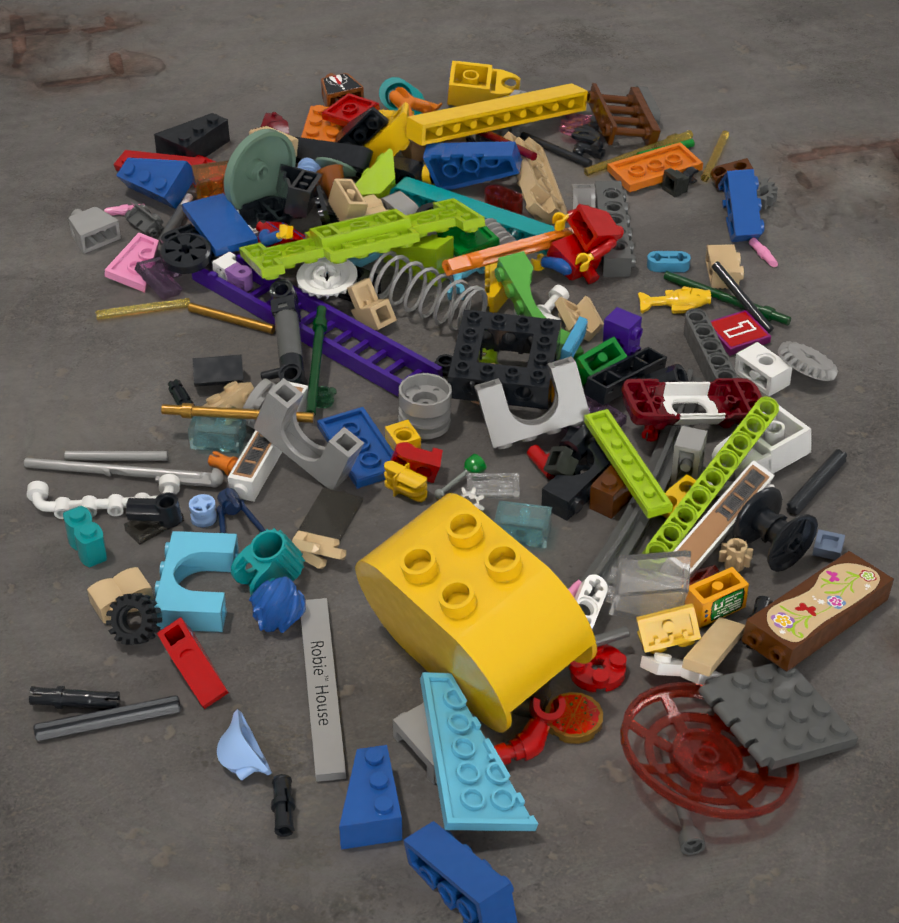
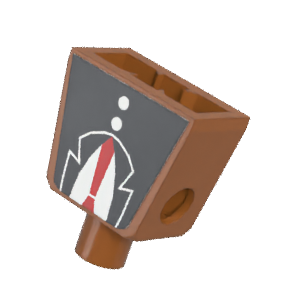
[321,73,364,107]

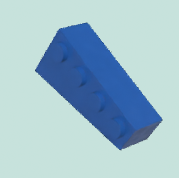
[423,141,522,190]
[403,821,518,923]

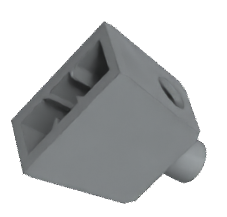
[68,207,121,254]

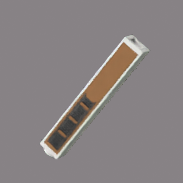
[228,382,308,502]
[660,460,775,588]

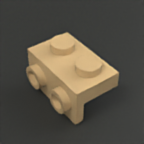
[555,296,604,341]
[203,381,254,428]

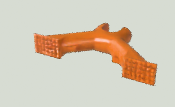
[389,87,442,116]

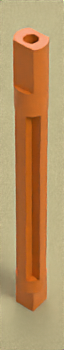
[442,227,574,276]

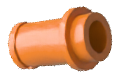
[208,451,238,476]

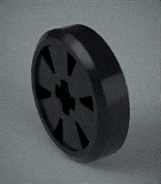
[160,233,212,274]

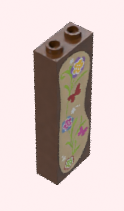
[742,551,894,672]

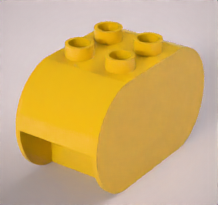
[355,493,597,733]

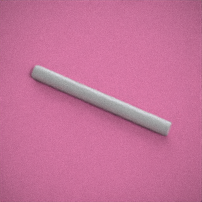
[64,451,168,461]

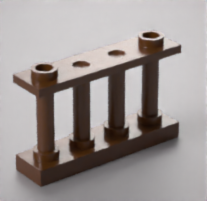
[587,83,661,149]

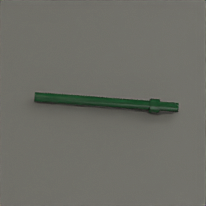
[664,271,791,326]
[306,305,327,416]

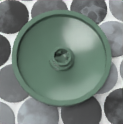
[224,129,296,210]

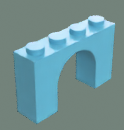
[154,531,239,632]

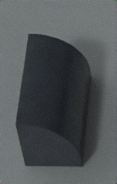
[192,354,244,387]

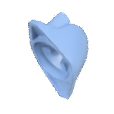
[217,709,272,780]

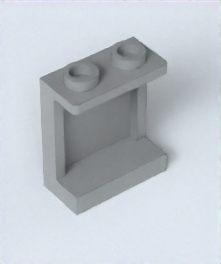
[393,702,437,785]

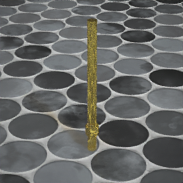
[584,130,693,176]

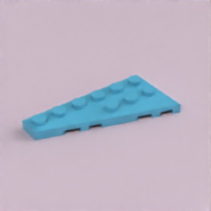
[420,672,538,831]

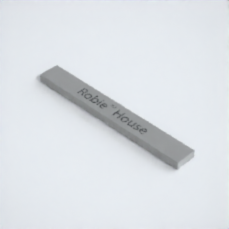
[301,598,346,782]

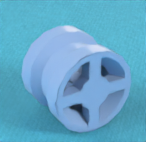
[189,494,217,528]

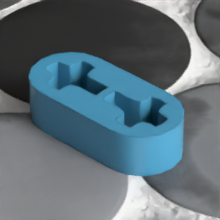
[647,251,691,272]

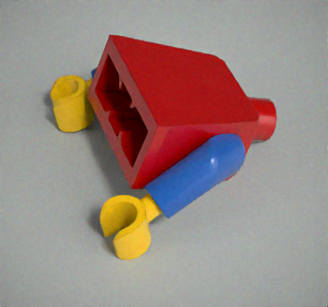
[256,219,306,248]
[531,233,602,284]

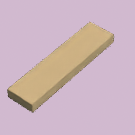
[682,617,745,677]

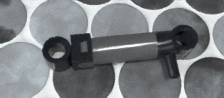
[260,279,308,386]

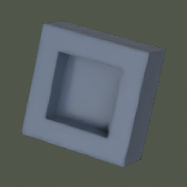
[812,529,845,560]

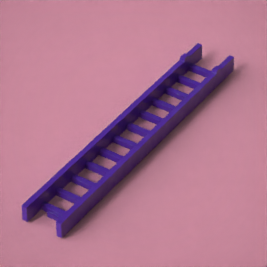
[192,252,443,397]

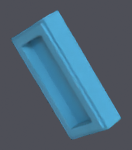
[560,316,588,360]

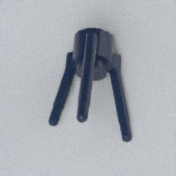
[216,488,266,533]

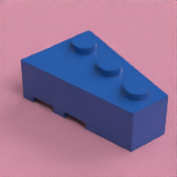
[116,158,198,209]

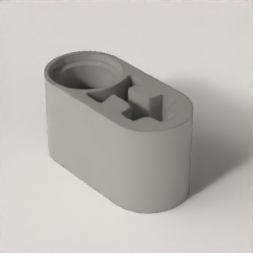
[381,191,419,215]

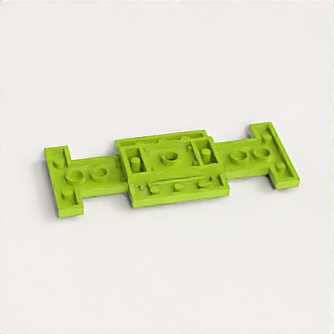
[239,198,486,280]

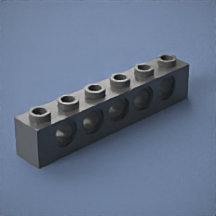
[595,181,635,277]

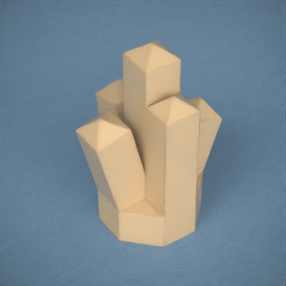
[292,531,346,569]

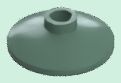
[315,157,357,178]

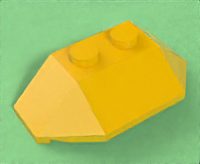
[363,102,410,168]

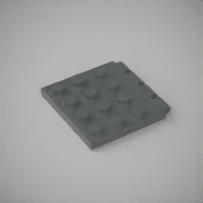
[698,663,858,770]

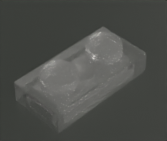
[467,473,520,499]

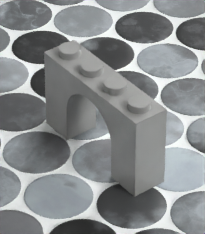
[474,356,590,449]
[253,378,364,492]

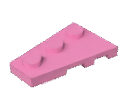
[105,233,159,293]

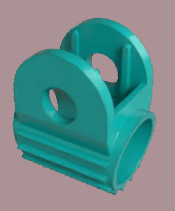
[231,528,305,595]

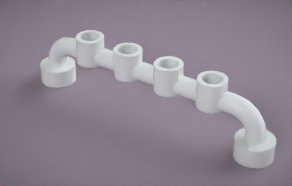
[27,474,180,519]

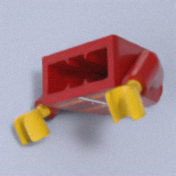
[552,204,624,272]

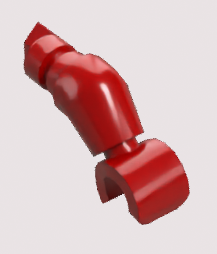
[494,694,566,765]

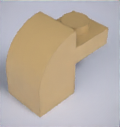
[347,278,397,330]

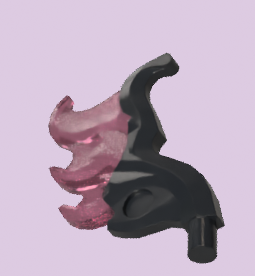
[559,113,613,152]

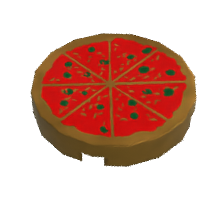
[545,692,603,744]

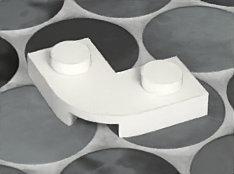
[640,652,723,685]

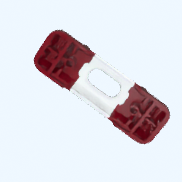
[622,378,762,429]

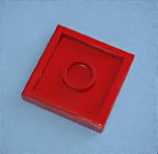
[321,93,380,127]

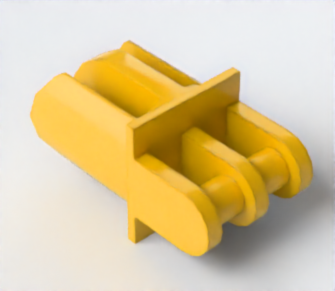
[384,461,427,502]

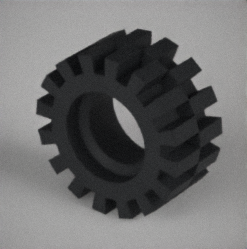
[106,593,162,645]

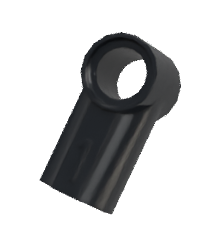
[126,492,182,528]

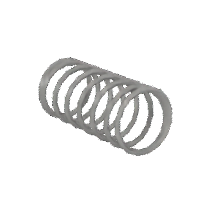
[369,251,488,331]

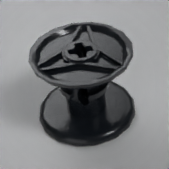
[732,487,818,572]

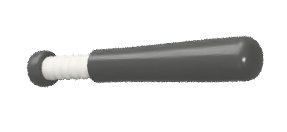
[159,189,197,245]

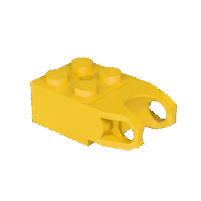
[447,60,521,107]

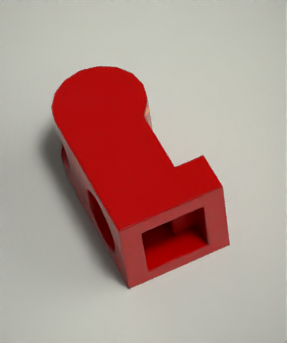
[390,442,443,483]

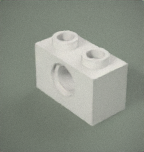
[735,342,792,397]

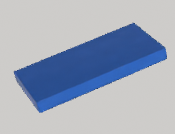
[182,193,258,256]
[317,407,394,489]

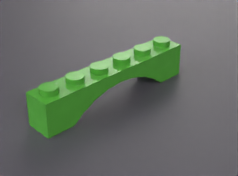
[495,251,584,361]

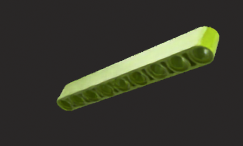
[639,396,779,574]

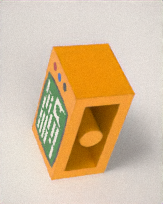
[685,567,749,628]

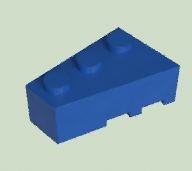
[718,169,764,242]
[339,745,403,850]

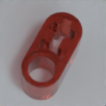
[485,185,523,216]

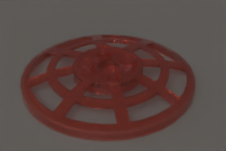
[620,682,800,820]

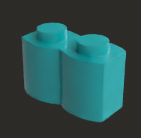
[63,506,107,568]

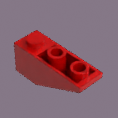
[157,617,229,709]

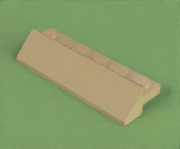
[503,131,568,224]

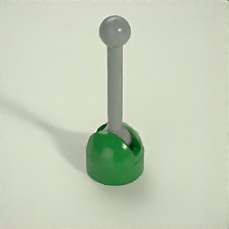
[434,454,487,499]

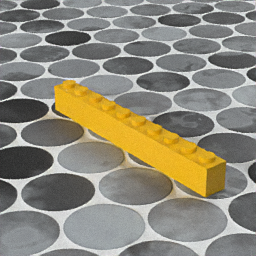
[406,83,588,146]

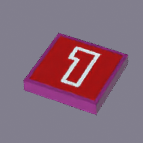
[710,310,771,356]

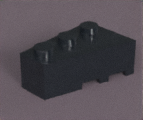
[154,113,230,157]
[276,164,323,219]

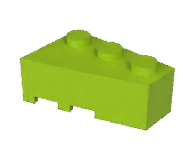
[383,234,454,287]

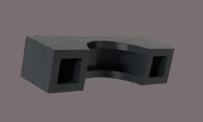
[541,440,611,521]

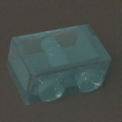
[188,416,247,453]
[494,500,552,548]

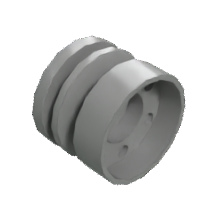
[398,373,452,439]

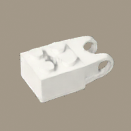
[711,406,811,480]

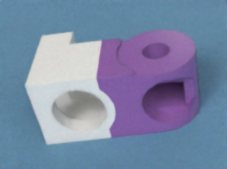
[212,252,253,292]

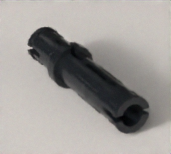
[29,686,120,709]

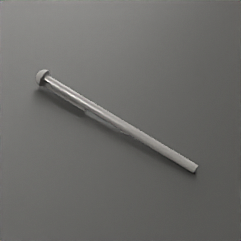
[24,458,224,488]

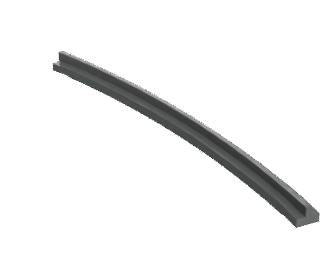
[579,368,702,616]

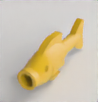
[638,286,711,314]

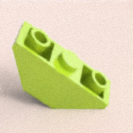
[355,148,396,199]

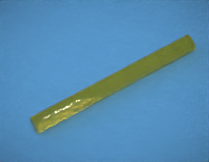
[701,131,730,182]
[96,298,190,320]

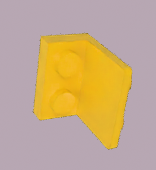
[636,603,701,654]

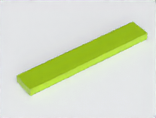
[584,409,673,518]

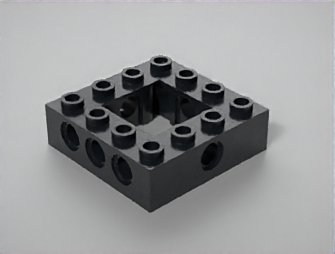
[448,309,561,410]

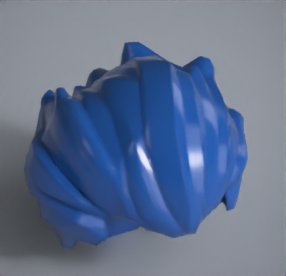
[249,576,306,633]

